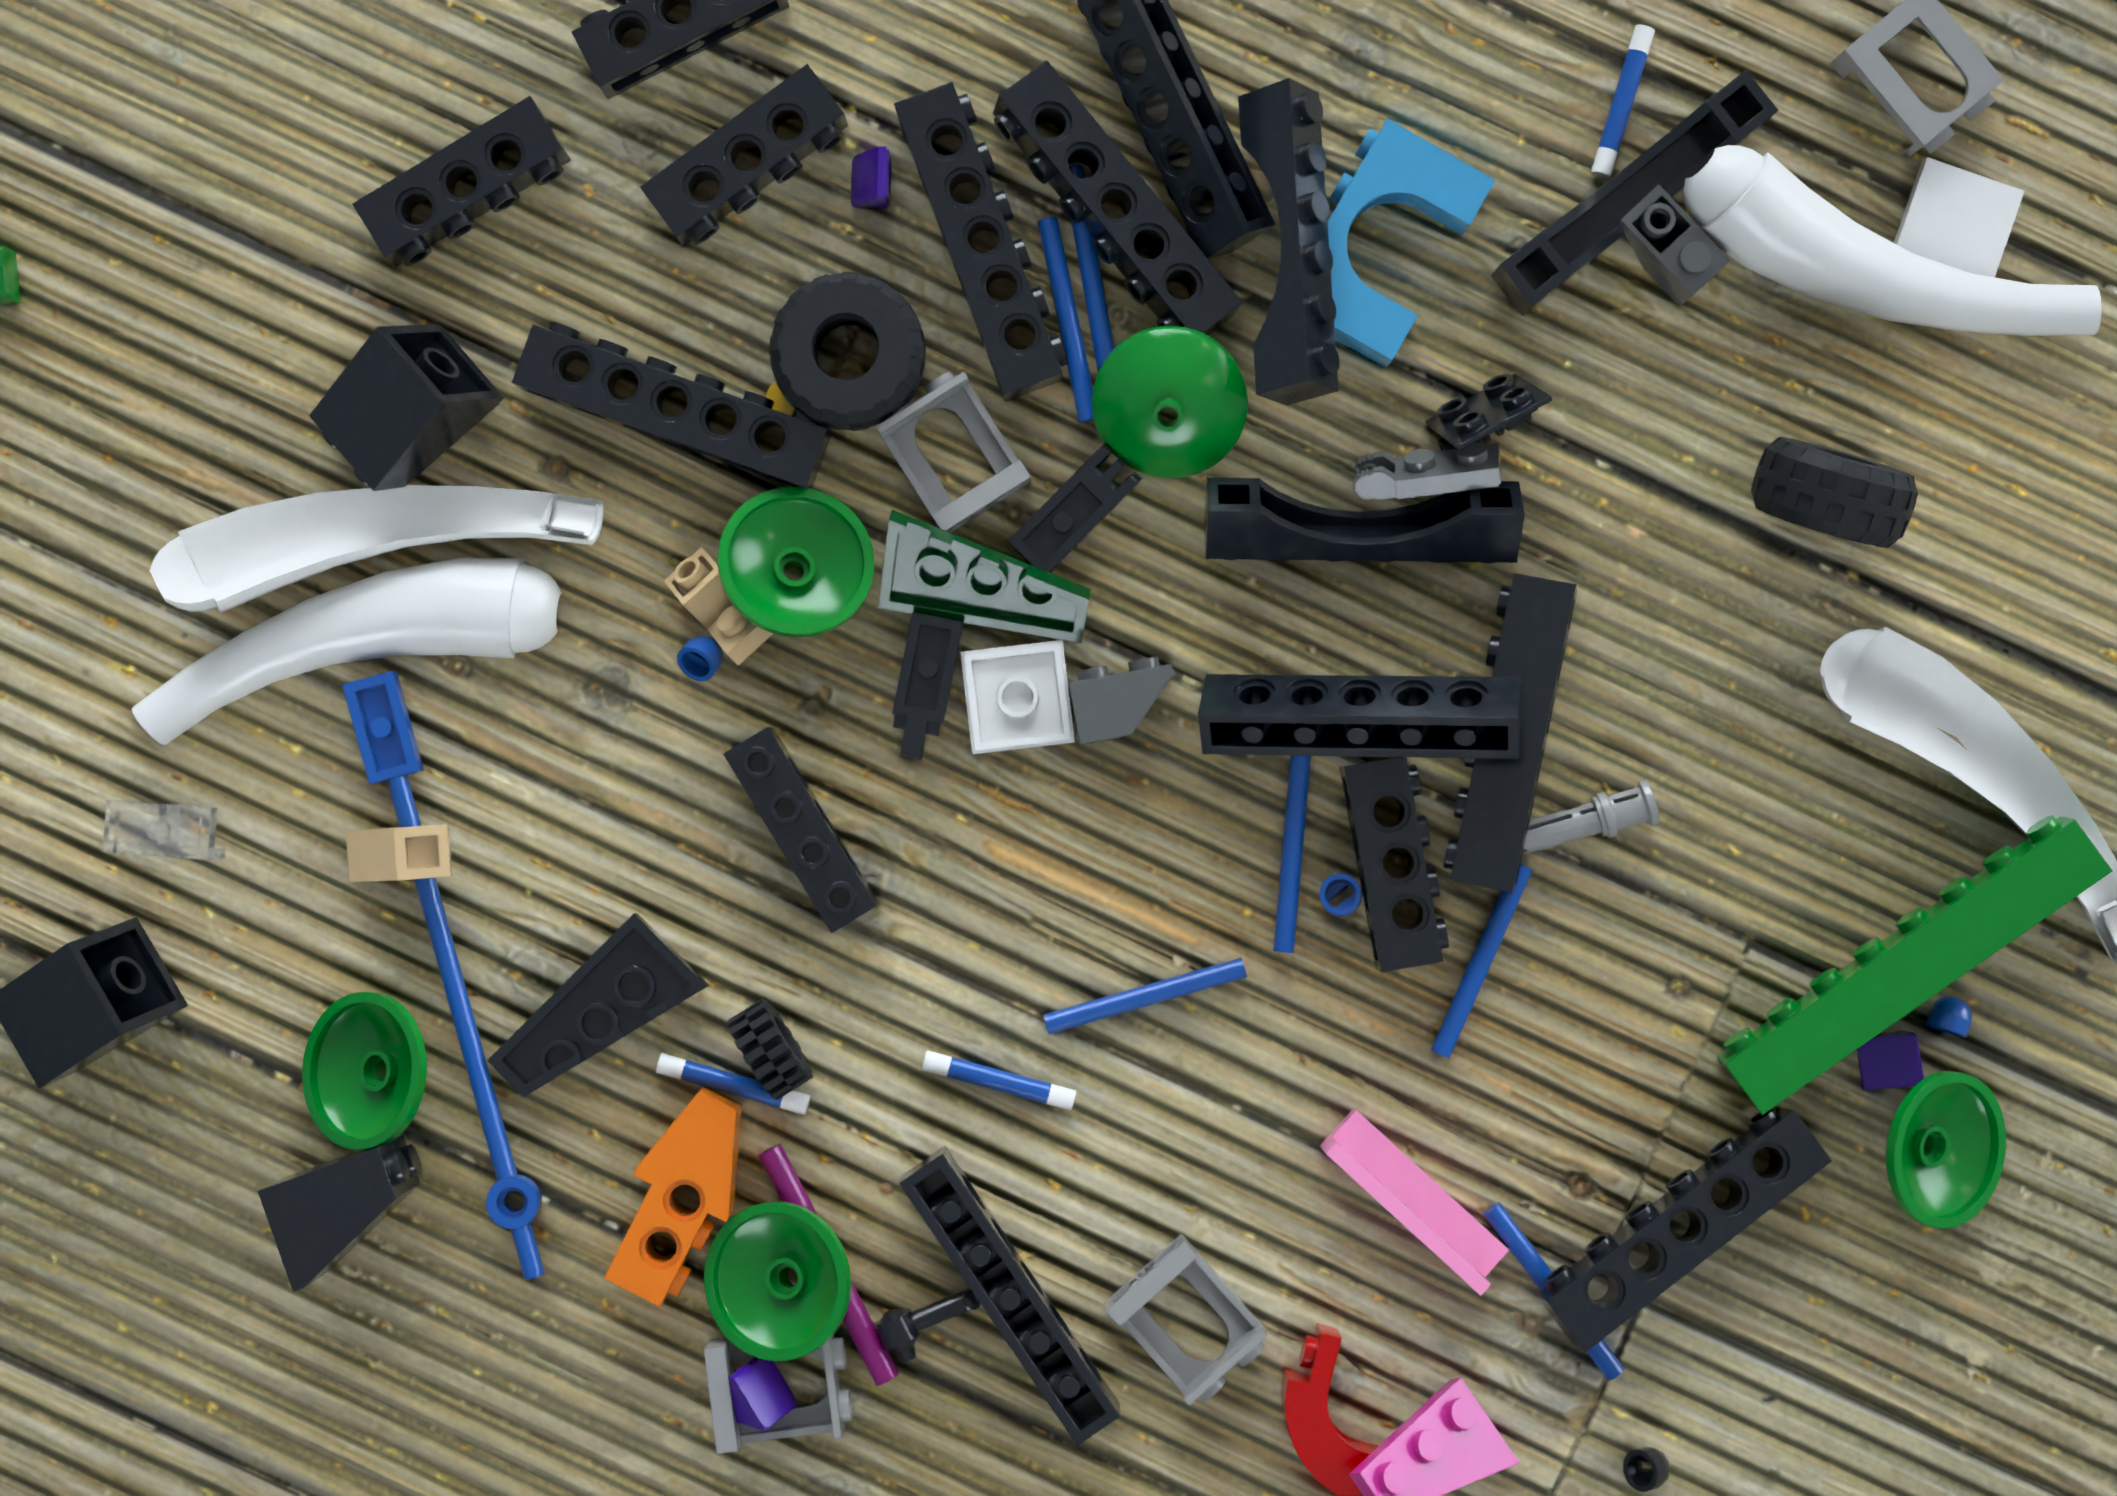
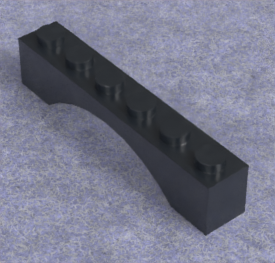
[1491,70,1779,316]
[1238,78,1340,406]
[1204,478,1525,564]

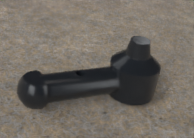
[875,1287,981,1362]

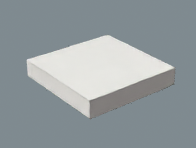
[1894,157,2025,278]
[960,640,1075,755]

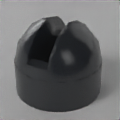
[1623,1447,1669,1492]

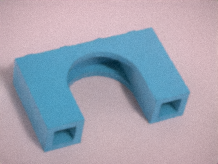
[1327,118,1496,368]

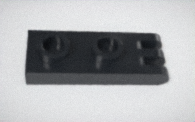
[1008,443,1142,573]

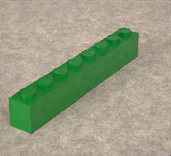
[1717,815,2113,1115]

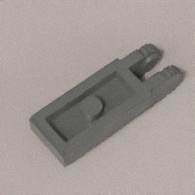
[1353,442,1501,501]

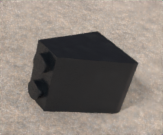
[309,324,504,491]
[0,917,188,1088]
[258,1135,422,1292]

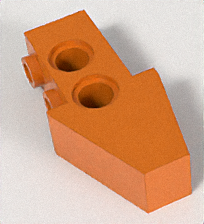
[604,1087,742,1307]

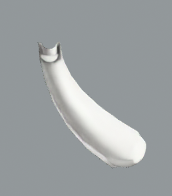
[1683,145,2102,336]
[150,485,604,613]
[132,558,562,745]
[1820,626,2117,962]

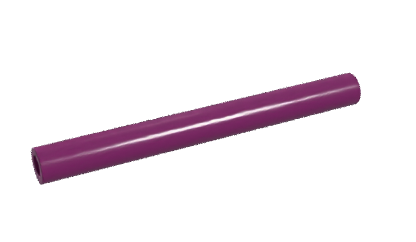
[758,1143,899,1386]

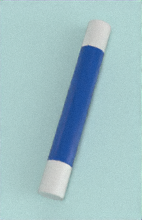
[1591,25,1655,179]
[922,1050,1076,1110]
[656,1053,811,1115]

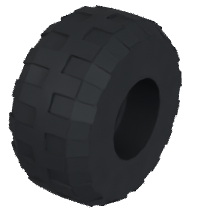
[769,272,926,431]
[1751,437,1918,548]

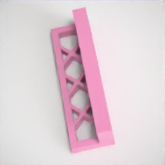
[1320,1108,1509,1296]

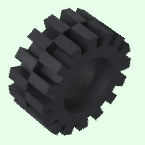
[727,998,813,1100]

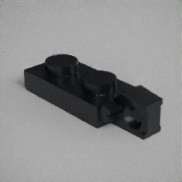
[892,612,964,760]

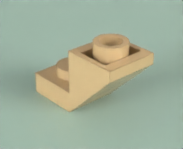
[664,547,774,665]
[346,824,453,882]

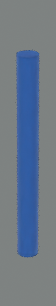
[1069,165,1114,371]
[1037,217,1094,423]
[1273,755,1311,953]
[1431,864,1533,1058]
[1043,958,1247,1034]
[1483,1202,1625,1381]

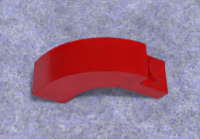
[1281,1323,1379,1496]

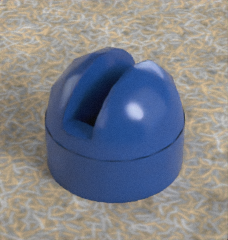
[677,635,723,681]
[1319,874,1362,917]
[1925,997,1972,1038]

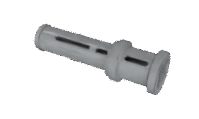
[1523,780,1660,855]

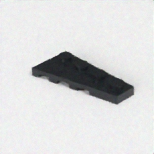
[487,913,709,1097]

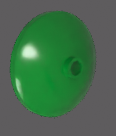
[1092,326,1248,478]
[717,487,874,637]
[302,992,427,1150]
[1885,1071,2006,1229]
[704,1201,851,1361]

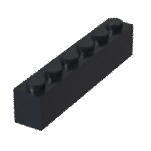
[1443,573,1577,894]

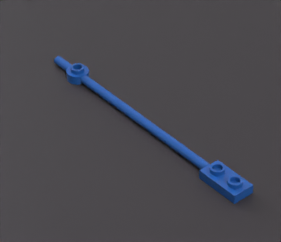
[342,671,545,1280]

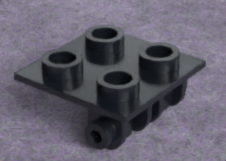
[1425,373,1552,451]

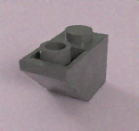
[1619,184,1730,306]
[1068,657,1173,745]

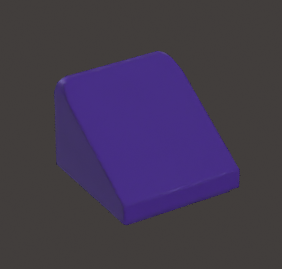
[851,146,892,209]
[1856,1030,1924,1090]
[729,1357,797,1430]

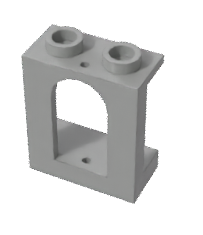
[1830,0,2004,158]
[876,371,1031,533]
[1105,1233,1267,1406]
[704,1335,853,1454]

